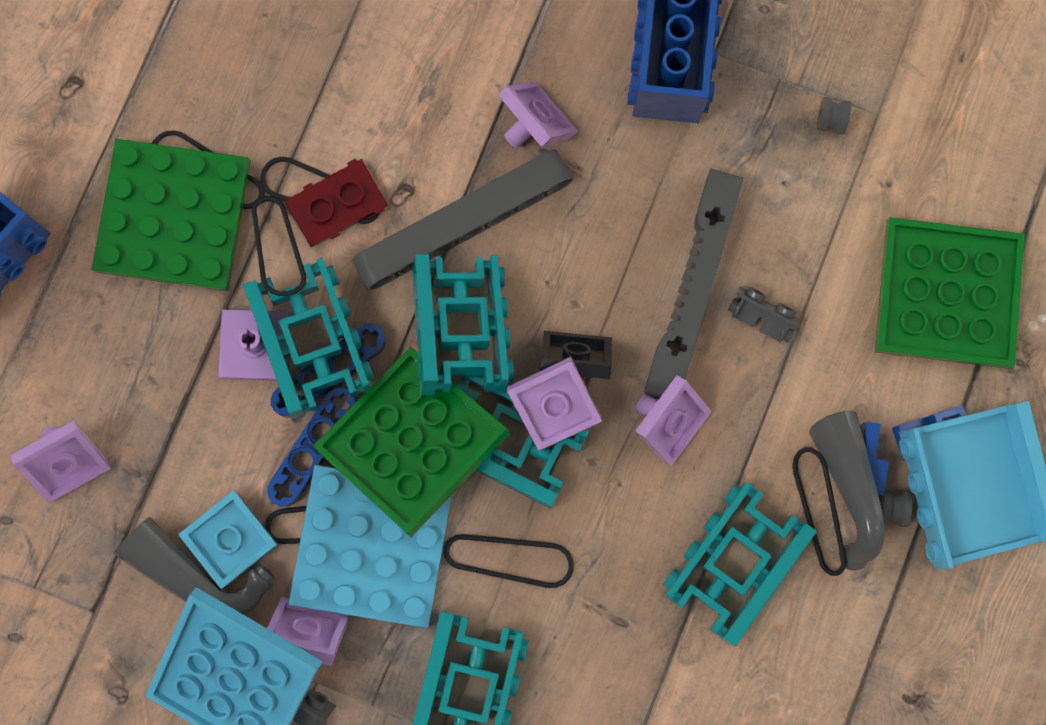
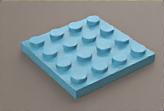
[288,465,451,628]
[145,587,323,725]

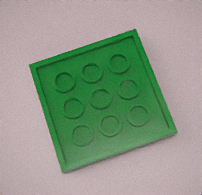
[91,138,251,292]
[874,217,1025,369]
[313,347,510,537]

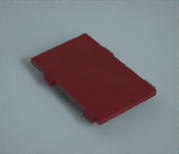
[285,158,388,248]

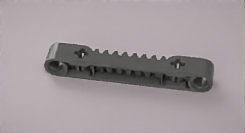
[644,168,743,397]

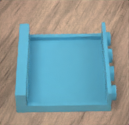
[899,401,1046,569]

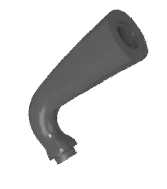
[809,411,884,570]
[113,517,275,615]

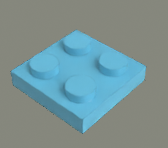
[178,490,279,590]

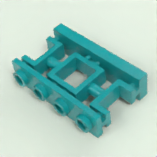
[412,254,514,396]
[243,257,374,420]
[457,375,589,509]
[663,481,817,647]
[413,611,529,725]

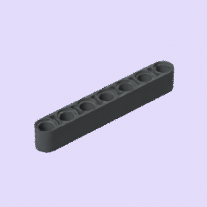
[352,149,573,291]

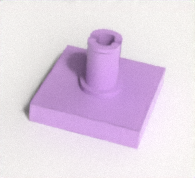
[498,81,578,148]
[218,310,292,381]
[507,357,602,451]
[635,375,712,467]
[10,420,110,503]
[267,597,349,666]

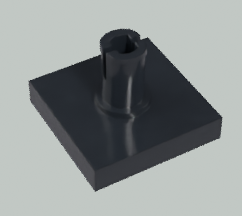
[540,331,612,380]

